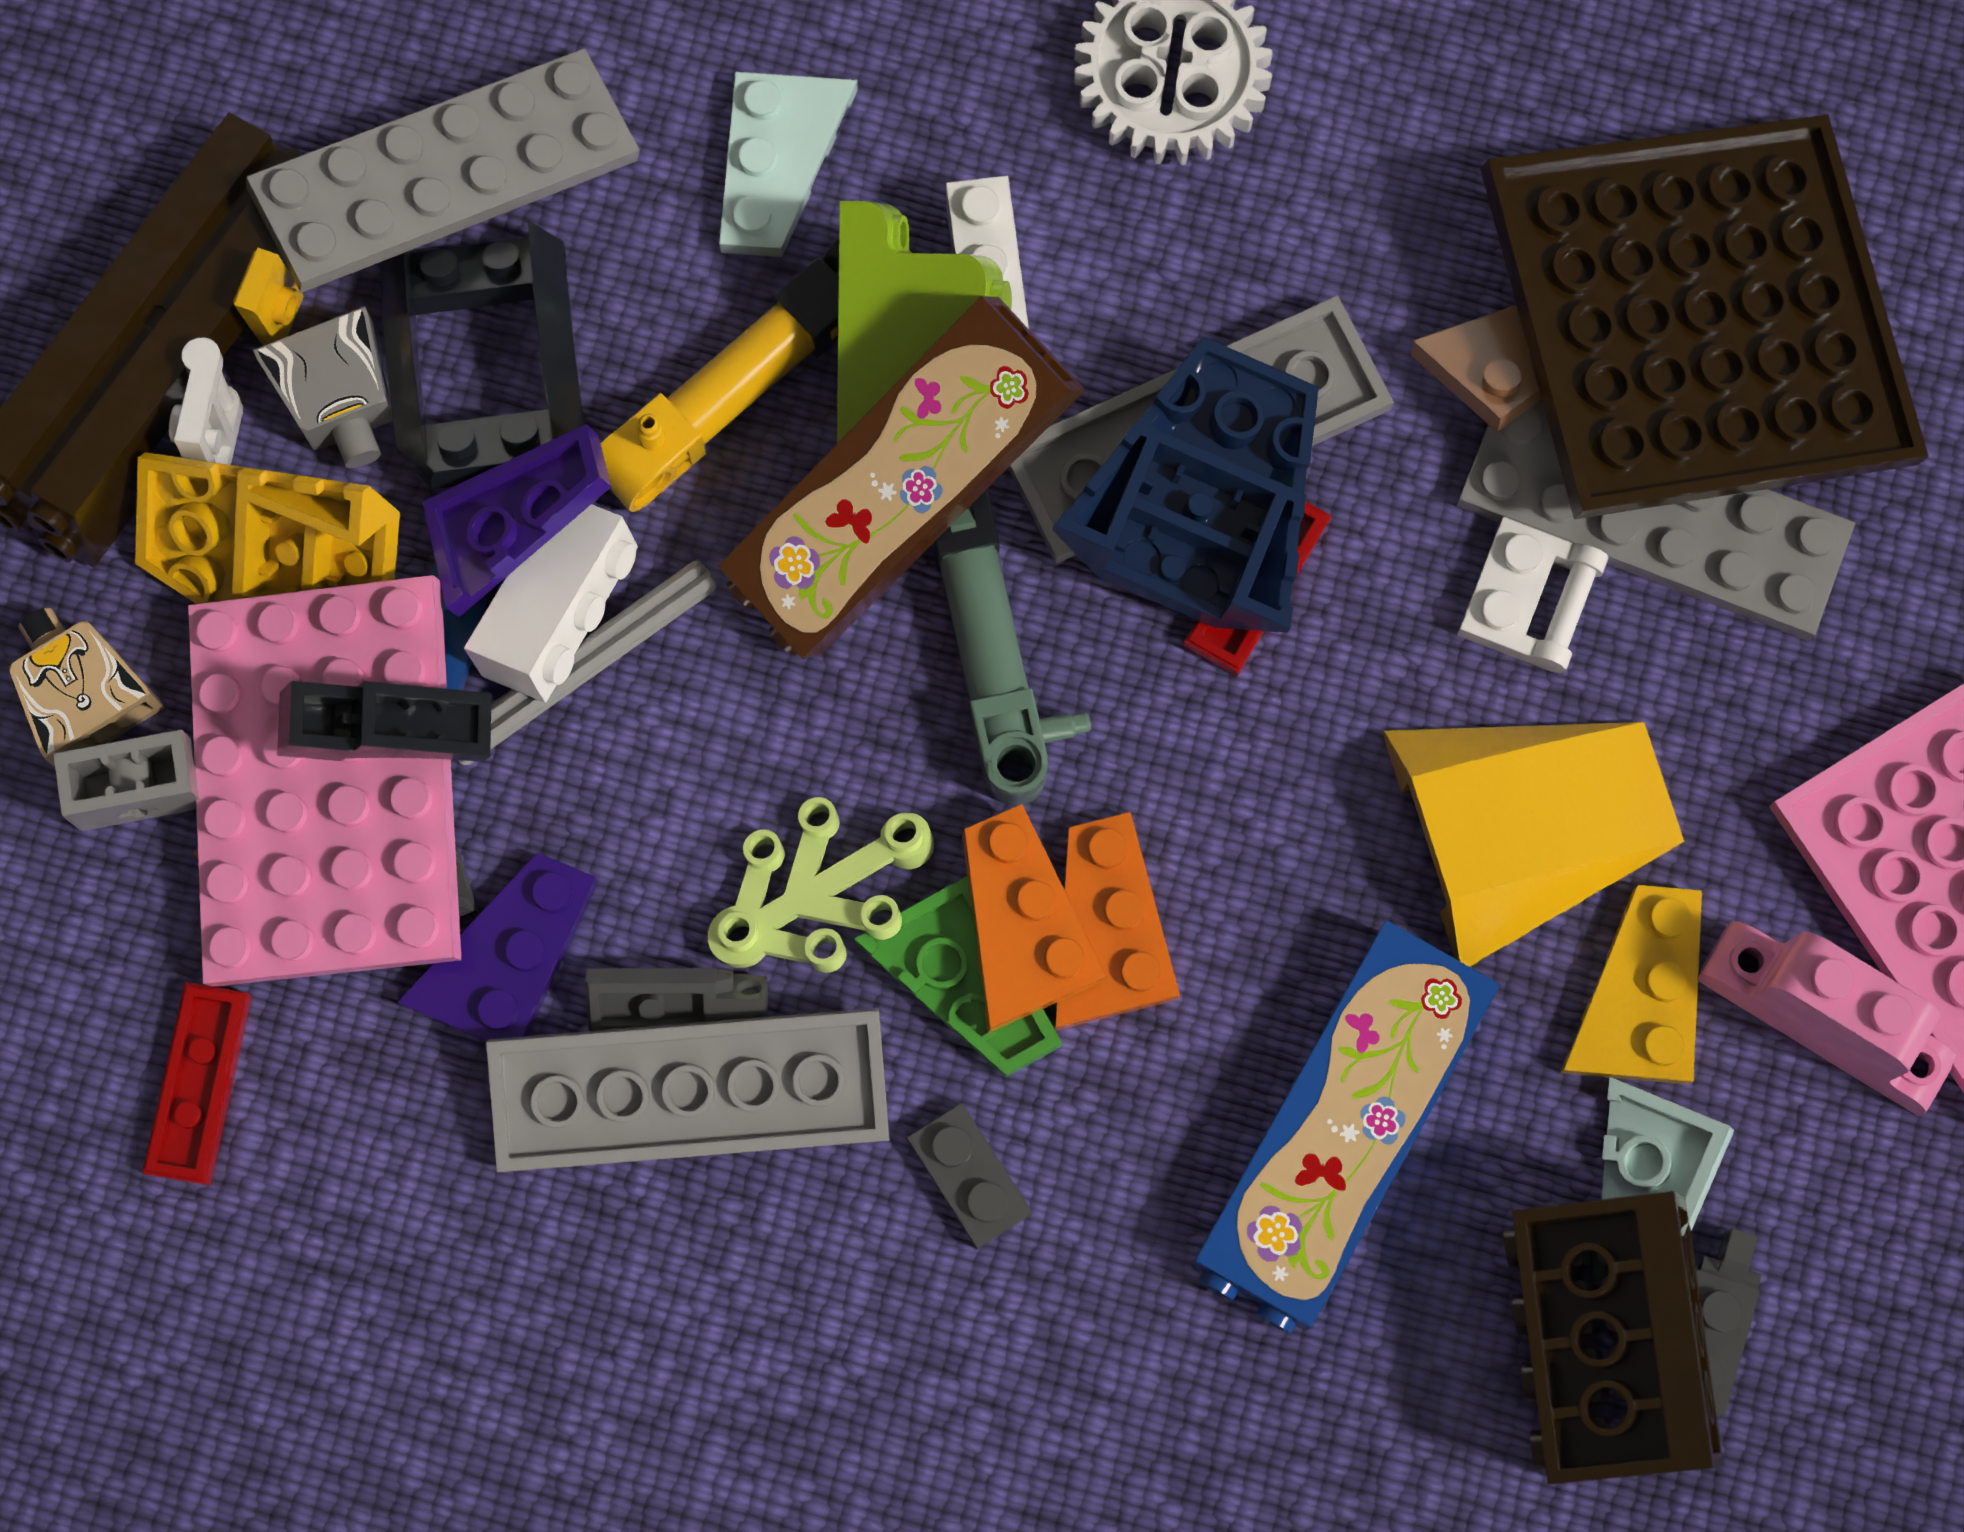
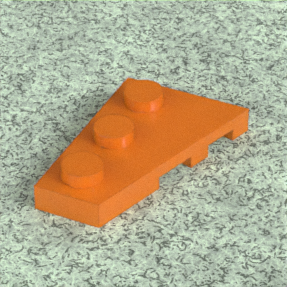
[962,804,1107,1034]
[1055,812,1180,1031]

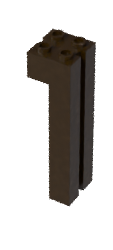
[0,112,305,568]

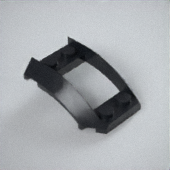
[381,220,585,489]

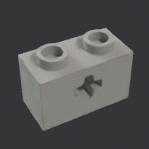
[53,729,199,831]

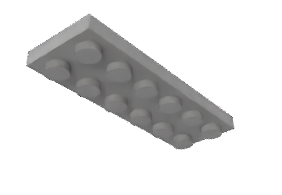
[246,48,640,293]
[1008,295,1394,564]
[1456,402,1856,641]
[486,1008,889,1173]

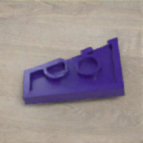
[422,424,611,617]
[398,852,599,1042]

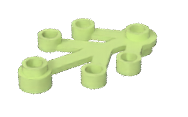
[708,797,934,973]

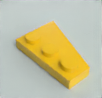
[1560,885,1702,1085]

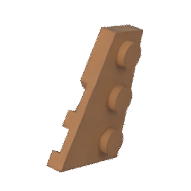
[1411,305,1542,433]

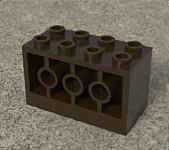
[1503,1191,1724,1485]

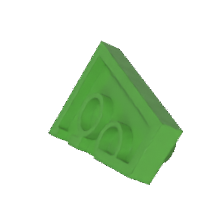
[854,876,1063,1078]

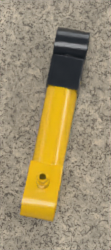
[601,239,839,512]

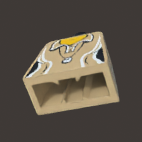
[9,608,165,767]

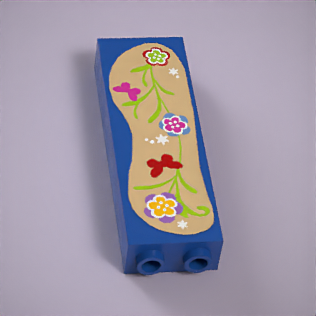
[1192,920,1501,1334]

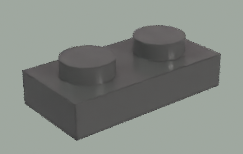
[907,1103,1033,1250]

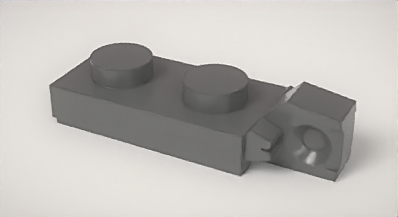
[585,968,768,1031]
[1697,1228,1762,1418]

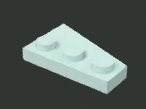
[719,72,858,257]
[1592,1077,1734,1287]

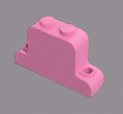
[1698,921,1957,1116]

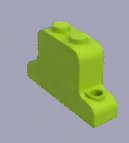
[837,201,1012,443]

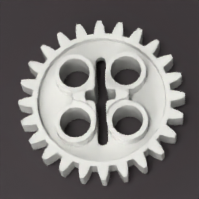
[1074,0,1272,165]

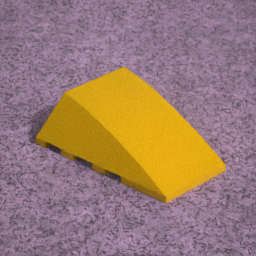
[135,452,400,604]
[1382,722,1684,967]

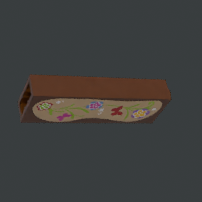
[718,296,1085,659]

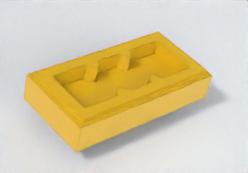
[233,248,304,345]

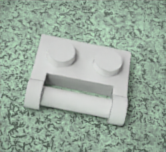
[169,337,243,465]
[1457,516,1608,673]

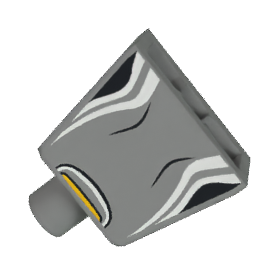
[253,306,393,468]

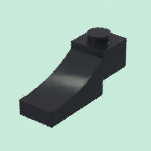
[277,681,492,762]

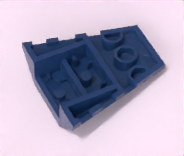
[1052,336,1319,633]

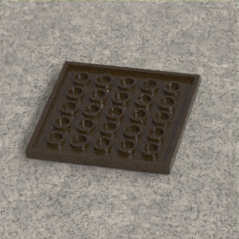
[1480,114,1929,520]

